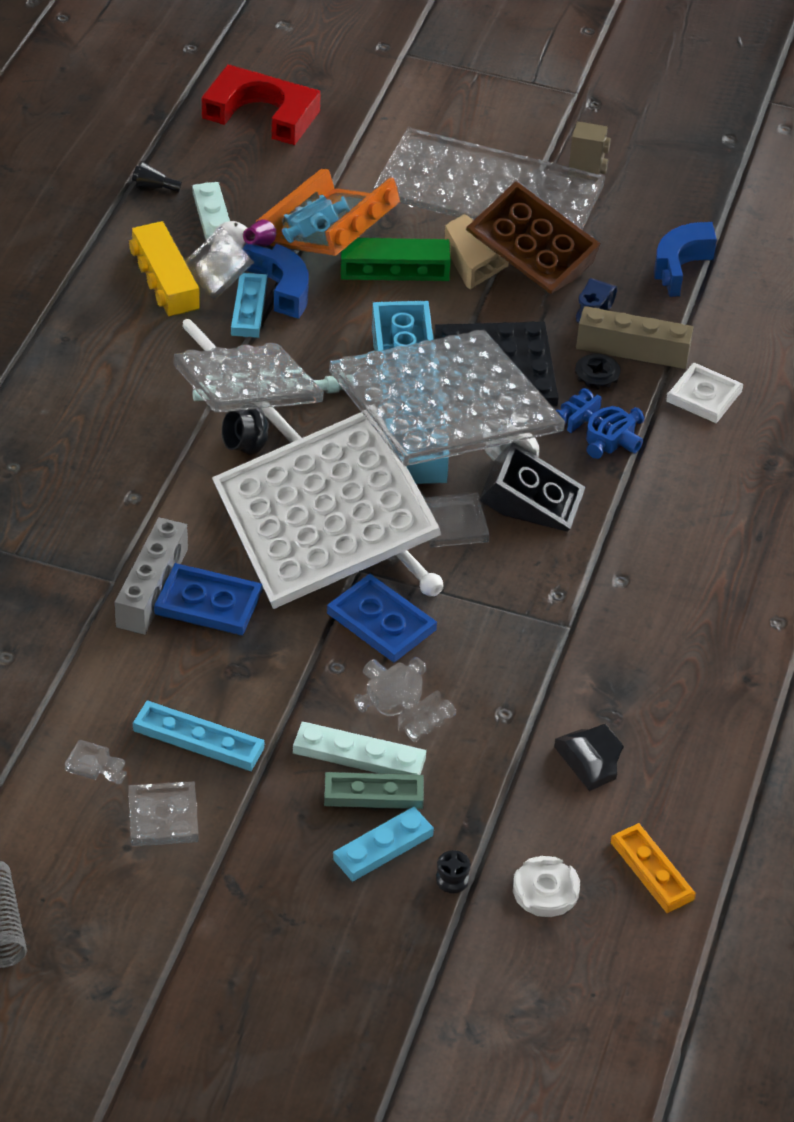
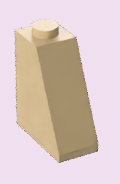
[445,214,509,289]

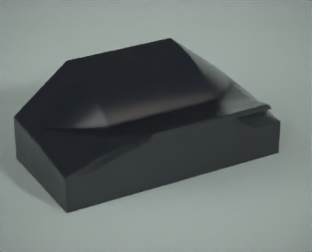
[554,724,624,791]

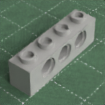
[115,517,188,635]

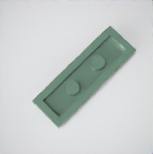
[324,772,424,809]

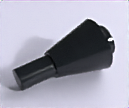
[132,162,182,192]

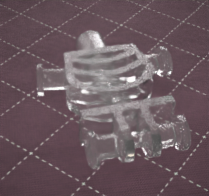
[354,657,456,742]

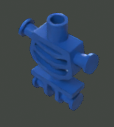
[552,388,645,459]

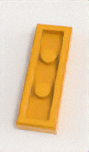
[610,823,696,913]

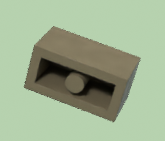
[568,121,611,184]

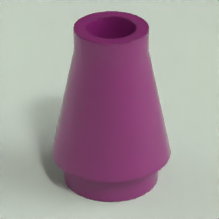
[243,219,276,247]

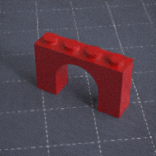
[201,64,320,145]

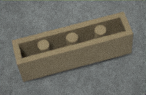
[576,306,694,369]

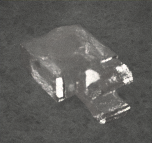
[65,739,127,784]

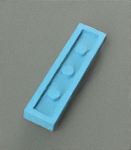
[133,701,264,771]

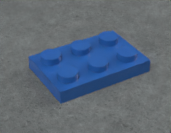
[154,563,262,636]
[327,574,437,663]

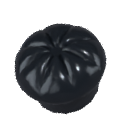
[221,402,269,455]

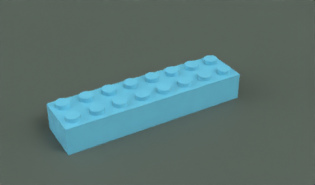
[372,301,449,484]

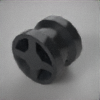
[436,850,471,894]

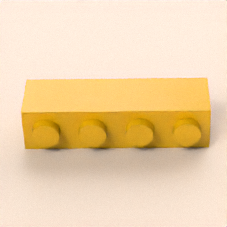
[129,221,200,316]

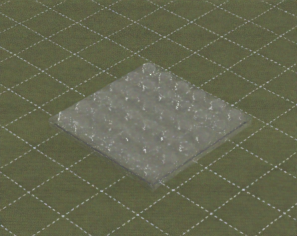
[329,330,565,467]

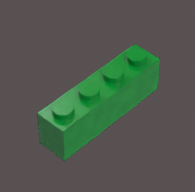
[340,238,451,281]

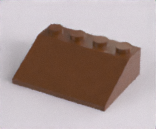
[466,181,601,294]

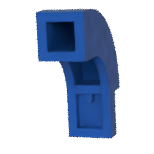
[654,222,717,297]
[242,243,309,319]

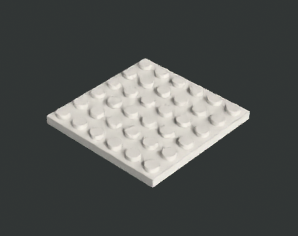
[212,407,441,609]

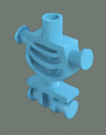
[282,195,350,243]

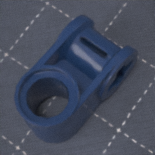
[576,278,617,324]

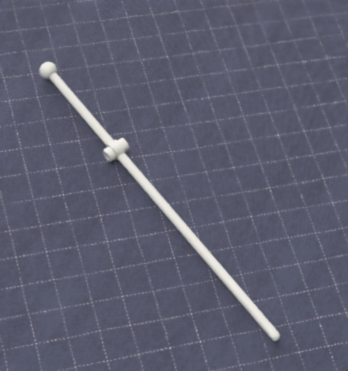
[183,319,443,597]

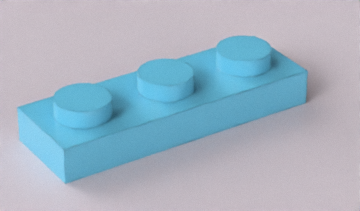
[231,273,268,338]
[333,807,434,882]

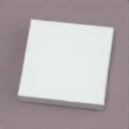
[666,362,743,423]

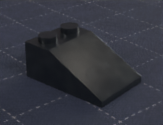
[479,441,586,532]

